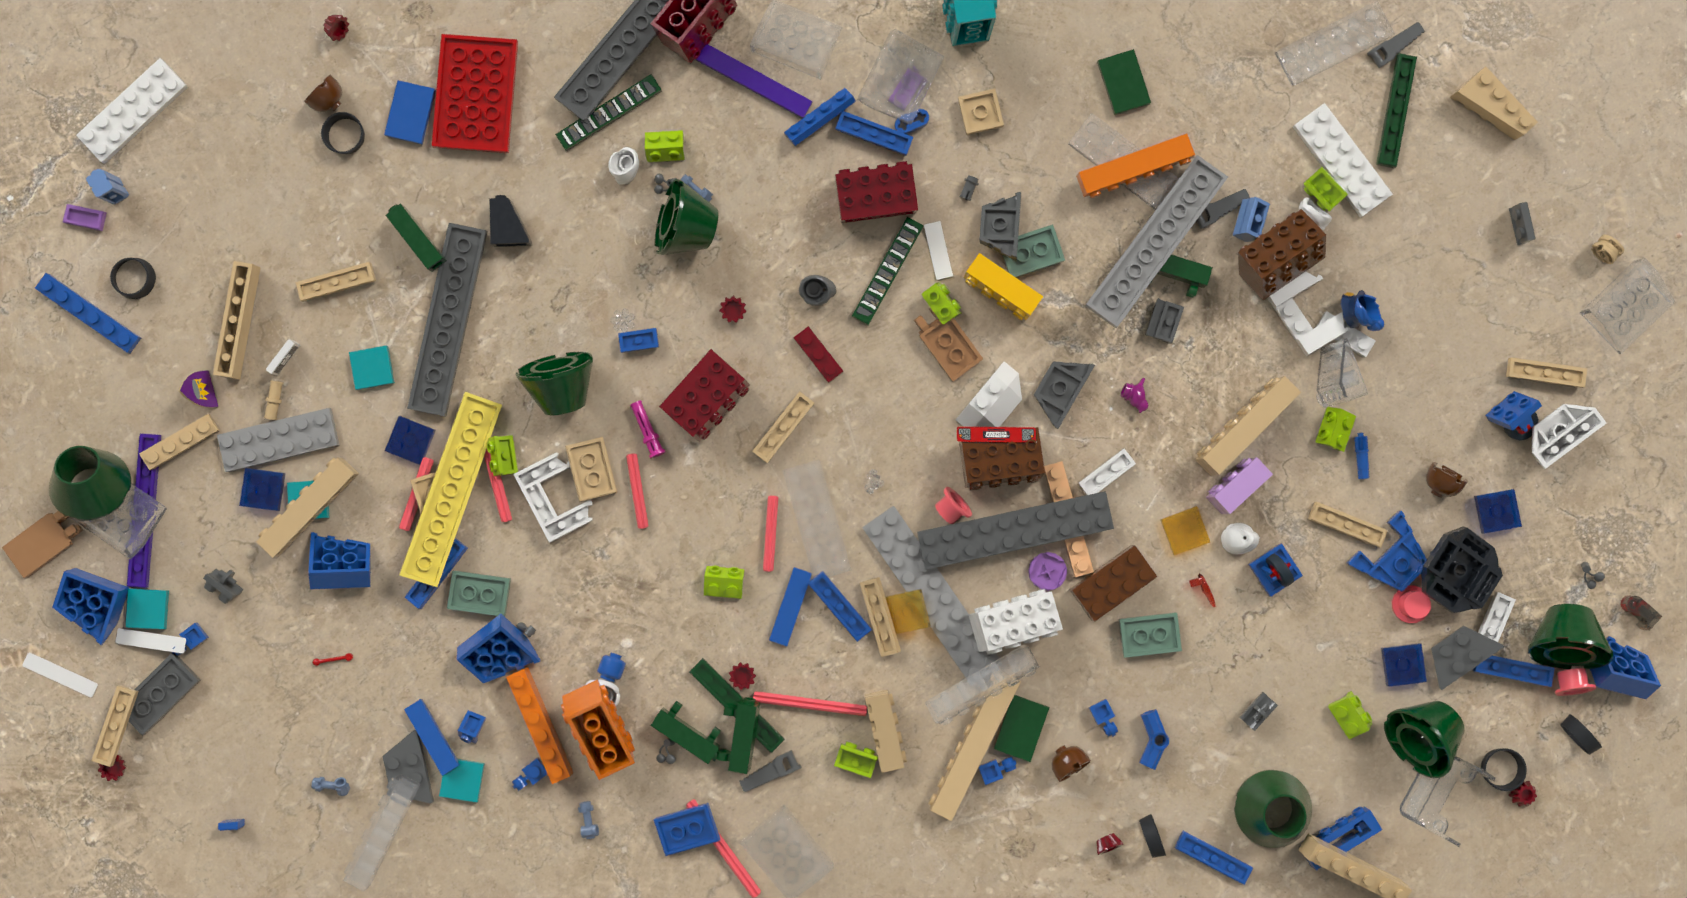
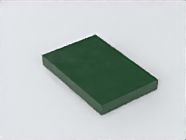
[1097,49,1151,115]
[994,695,1050,762]

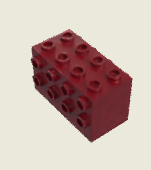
[650,0,738,64]
[835,161,918,223]
[659,349,750,442]

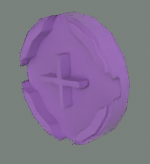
[1028,552,1067,591]

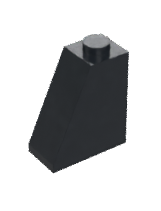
[489,195,532,247]

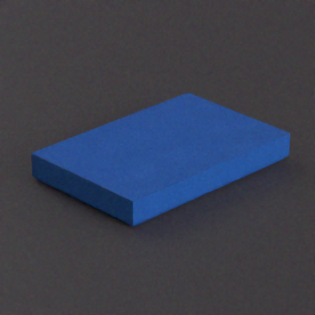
[384,80,436,145]
[653,803,720,856]

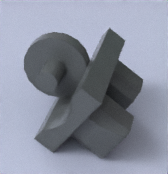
[203,569,244,604]
[1239,692,1278,731]

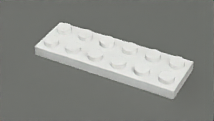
[76,58,188,164]
[1293,103,1393,218]

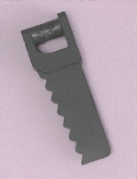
[1367,22,1425,68]
[1196,189,1250,229]
[739,750,802,792]

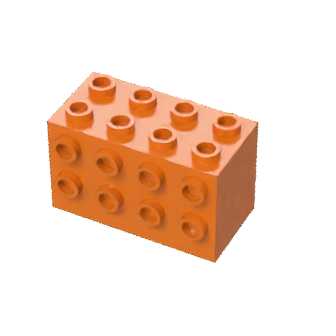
[561,679,635,780]

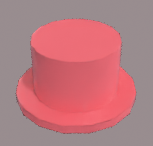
[935,487,972,524]
[1392,585,1431,623]
[1555,668,1596,696]

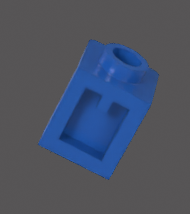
[458,710,486,743]

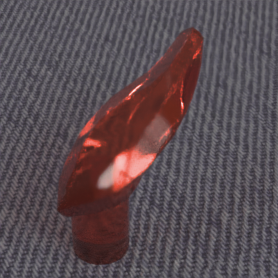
[1189,573,1216,608]

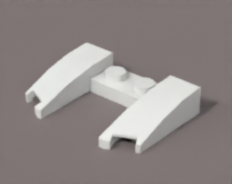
[1267,272,1348,357]
[513,452,592,543]

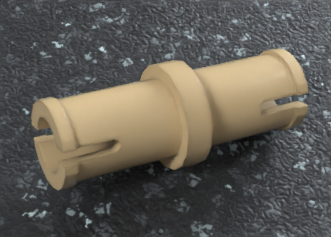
[264,380,283,420]

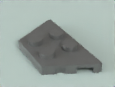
[979,192,1021,260]
[1033,361,1095,429]
[1431,625,1504,690]
[383,730,434,803]

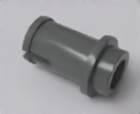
[959,175,979,201]

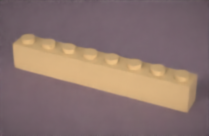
[928,669,1021,821]

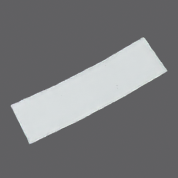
[924,221,953,280]

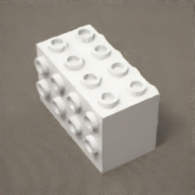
[968,589,1063,654]

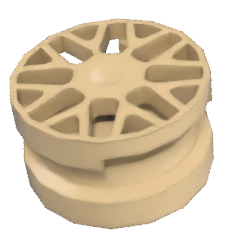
[1591,235,1624,264]

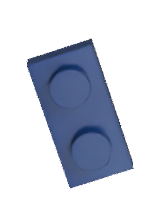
[618,328,659,353]

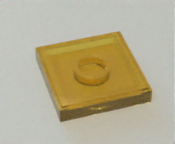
[1160,506,1210,555]
[885,589,931,634]

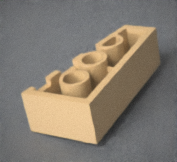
[1450,66,1538,140]
[865,690,907,773]

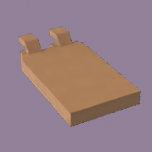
[914,308,983,382]
[2,511,83,578]

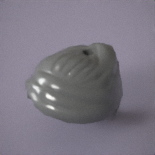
[799,275,837,306]

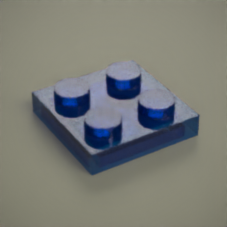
[385,416,436,465]
[239,468,286,511]
[1474,489,1522,534]
[1381,643,1427,687]

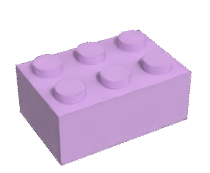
[1206,457,1273,514]

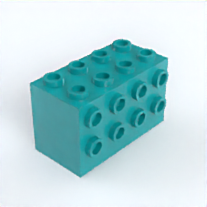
[942,0,997,46]

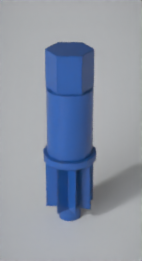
[1354,433,1370,479]

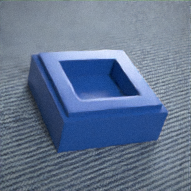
[218,819,245,831]

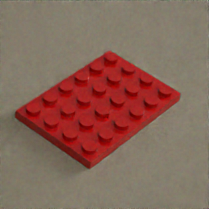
[432,34,518,153]

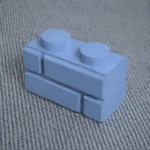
[86,169,129,204]
[1233,197,1270,242]

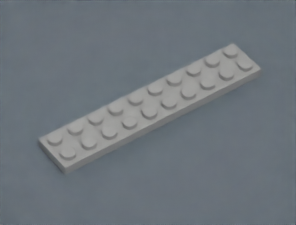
[1085,155,1228,328]
[862,506,1003,686]

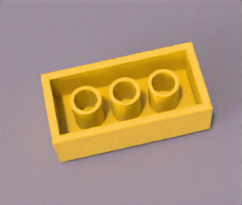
[963,253,1043,320]

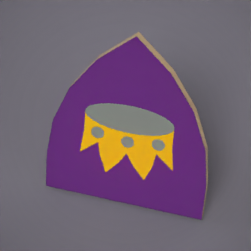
[179,370,218,408]

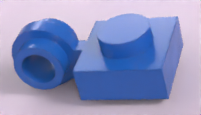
[172,622,209,656]
[1088,699,1118,737]
[512,757,547,791]
[978,757,1017,785]

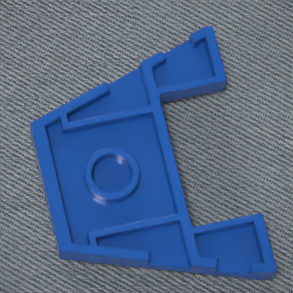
[1346,511,1427,592]

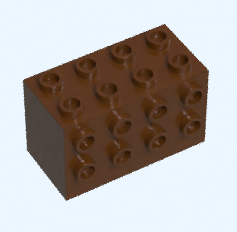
[1238,209,1326,300]
[959,427,1045,490]

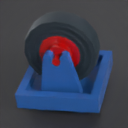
[1485,391,1542,441]
[1248,543,1303,597]

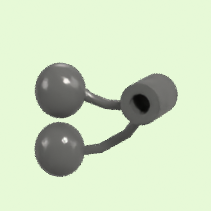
[654,174,677,194]
[1581,562,1605,589]
[517,622,536,637]
[656,738,676,764]

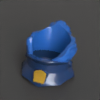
[1340,290,1384,331]

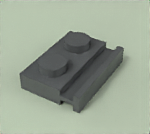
[1509,202,1536,245]
[1145,298,1184,344]

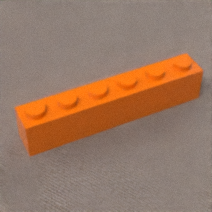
[1076,133,1195,198]
[506,667,573,784]

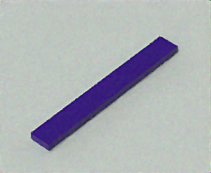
[695,44,813,119]
[127,433,161,588]

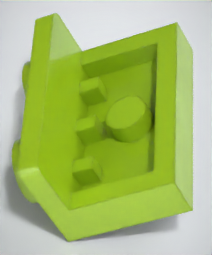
[645,130,685,162]
[1303,166,1348,212]
[922,282,962,324]
[1315,407,1356,452]
[487,435,518,476]
[703,565,745,599]
[1328,691,1372,739]
[834,741,878,778]

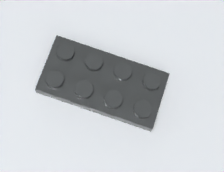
[129,653,201,735]

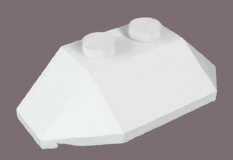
[955,362,1022,427]
[1532,404,1606,469]

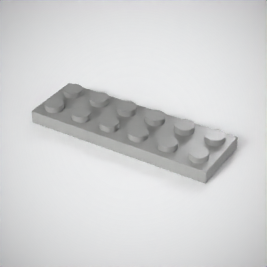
[217,408,339,472]

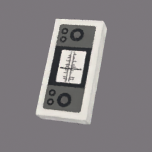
[266,339,301,376]

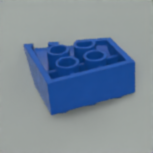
[308,532,371,590]
[52,568,129,645]
[457,614,541,684]
[1590,636,1661,699]

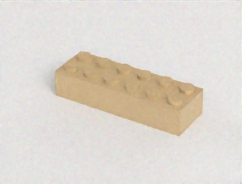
[1195,376,1301,476]

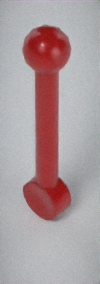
[312,653,353,666]

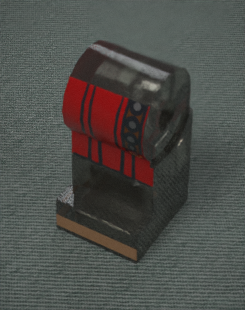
[1621,595,1662,631]

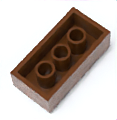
[1069,545,1158,622]

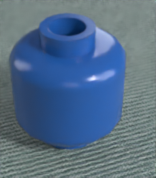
[597,652,626,682]

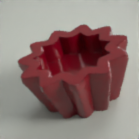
[323,15,350,41]
[719,295,747,323]
[729,662,756,690]
[98,755,127,781]
[1508,781,1537,807]
[1096,833,1123,855]

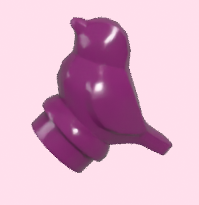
[1120,378,1149,413]

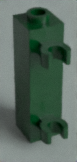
[385,203,447,272]
[1149,255,1213,298]
[717,697,761,774]
[650,701,721,764]

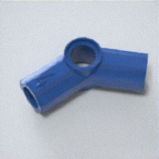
[1139,709,1169,770]

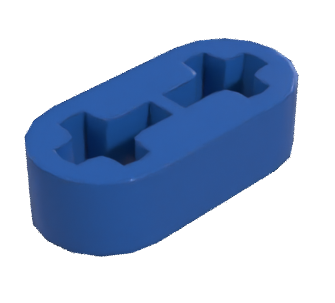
[895,109,929,134]

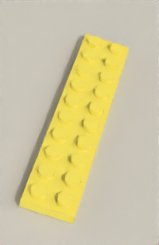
[399,392,502,587]

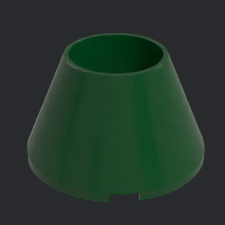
[654,179,719,255]
[516,352,593,416]
[49,446,131,521]
[1528,604,1613,670]
[1384,701,1465,778]
[1234,770,1312,848]

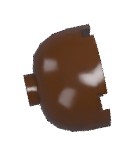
[304,74,342,113]
[1426,462,1468,498]
[1052,745,1091,782]

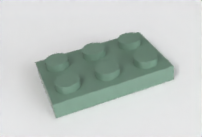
[1002,224,1065,277]
[447,570,511,616]
[1119,612,1182,658]

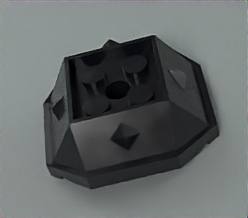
[1421,526,1503,613]

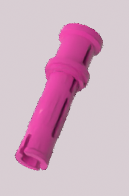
[630,400,666,459]

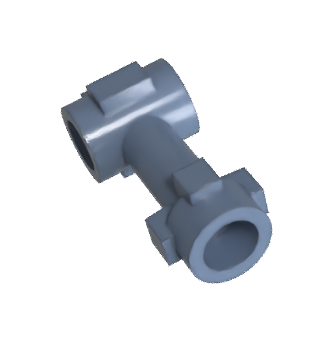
[680,174,713,202]
[312,777,350,796]
[578,801,599,839]

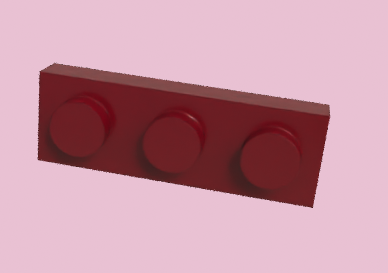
[794,326,844,383]

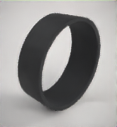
[321,112,365,154]
[110,258,156,299]
[1560,714,1602,755]
[1481,748,1527,791]
[1139,814,1166,858]

